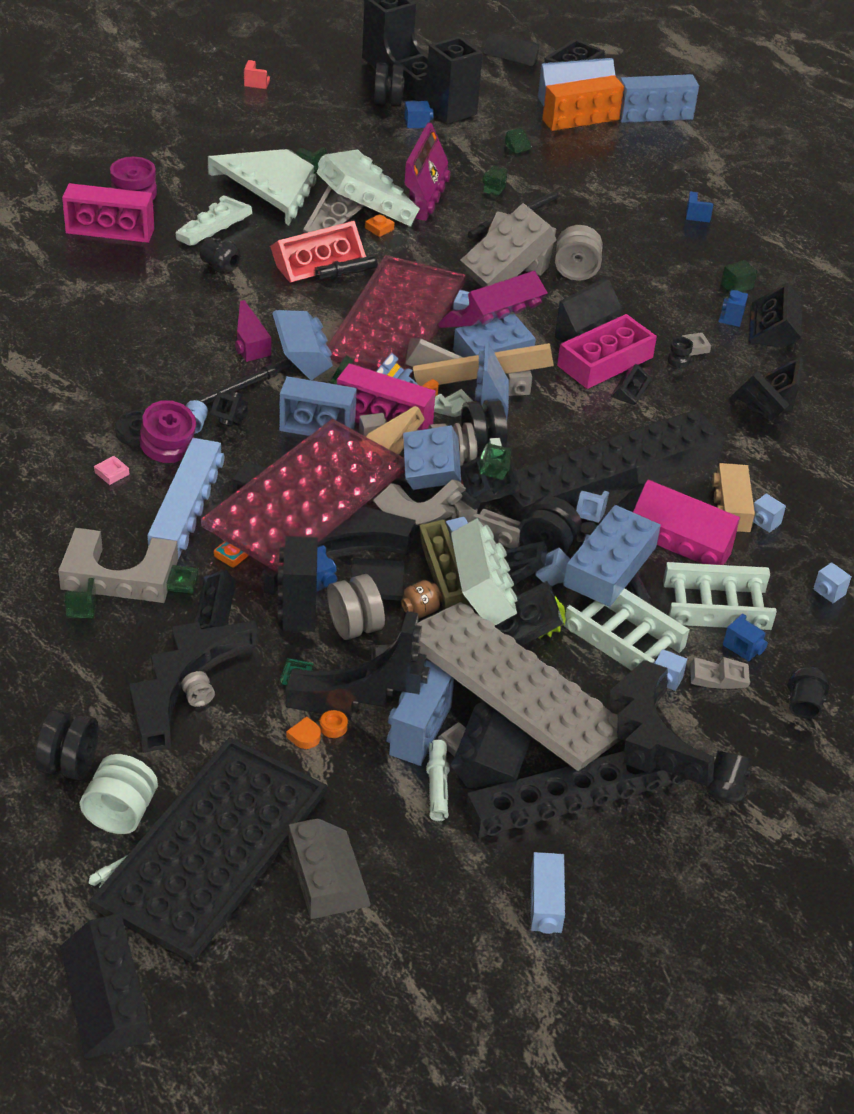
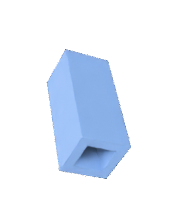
[531,852,565,934]

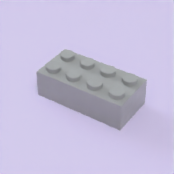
[461,203,556,287]

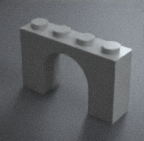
[59,528,178,603]

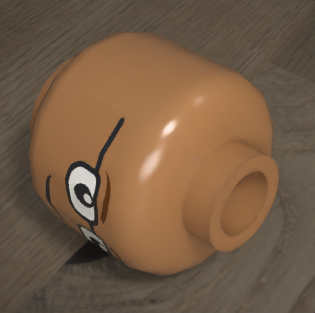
[401,580,442,619]

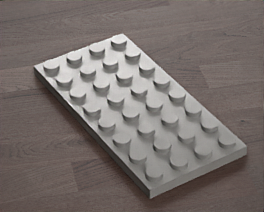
[416,602,621,771]

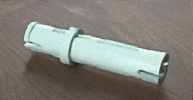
[427,740,450,821]

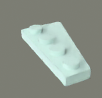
[176,195,252,246]

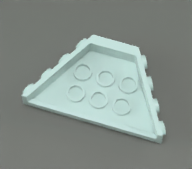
[208,149,316,225]
[316,149,420,226]

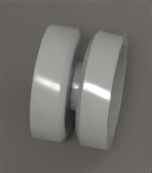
[555,225,603,281]
[327,574,385,640]

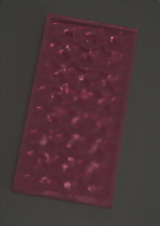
[328,255,466,378]
[201,418,405,572]

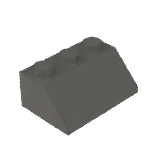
[289,819,370,919]

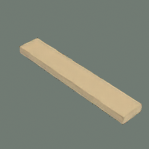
[413,343,554,386]

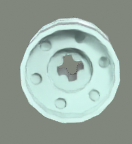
[80,754,158,834]

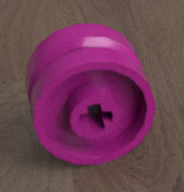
[110,157,157,200]
[139,401,196,463]

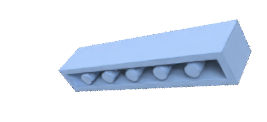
[147,438,224,559]

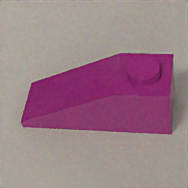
[235,300,271,362]

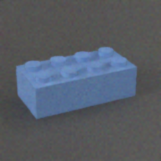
[620,74,699,123]
[564,505,661,607]

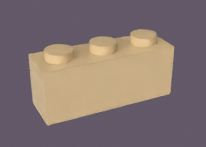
[712,463,755,532]

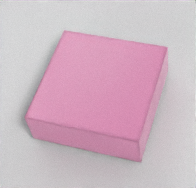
[94,456,129,485]

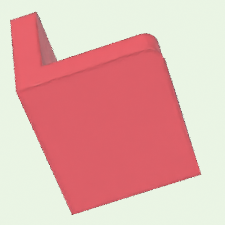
[244,60,270,89]

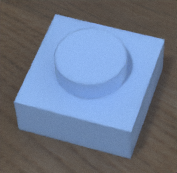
[453,290,469,310]

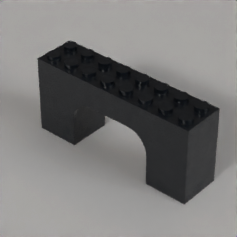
[362,0,483,124]

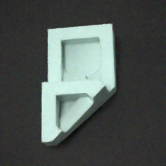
[434,389,472,417]

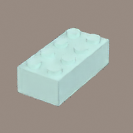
[451,518,517,626]

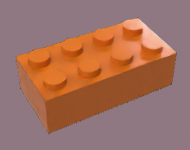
[542,75,624,131]

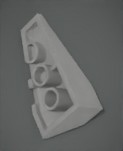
[303,186,364,233]

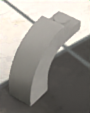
[373,479,466,526]

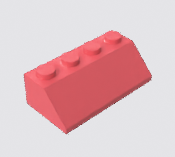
[270,221,366,283]

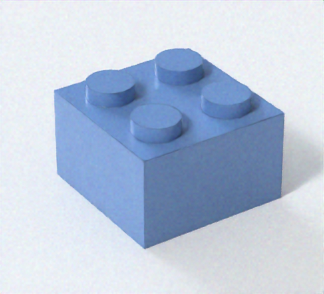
[403,425,461,490]

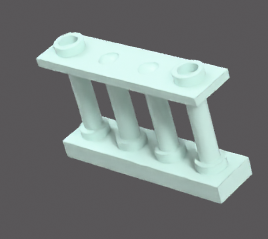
[663,562,776,630]
[564,588,689,671]

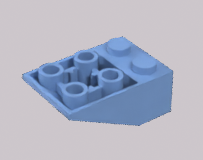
[475,342,509,421]

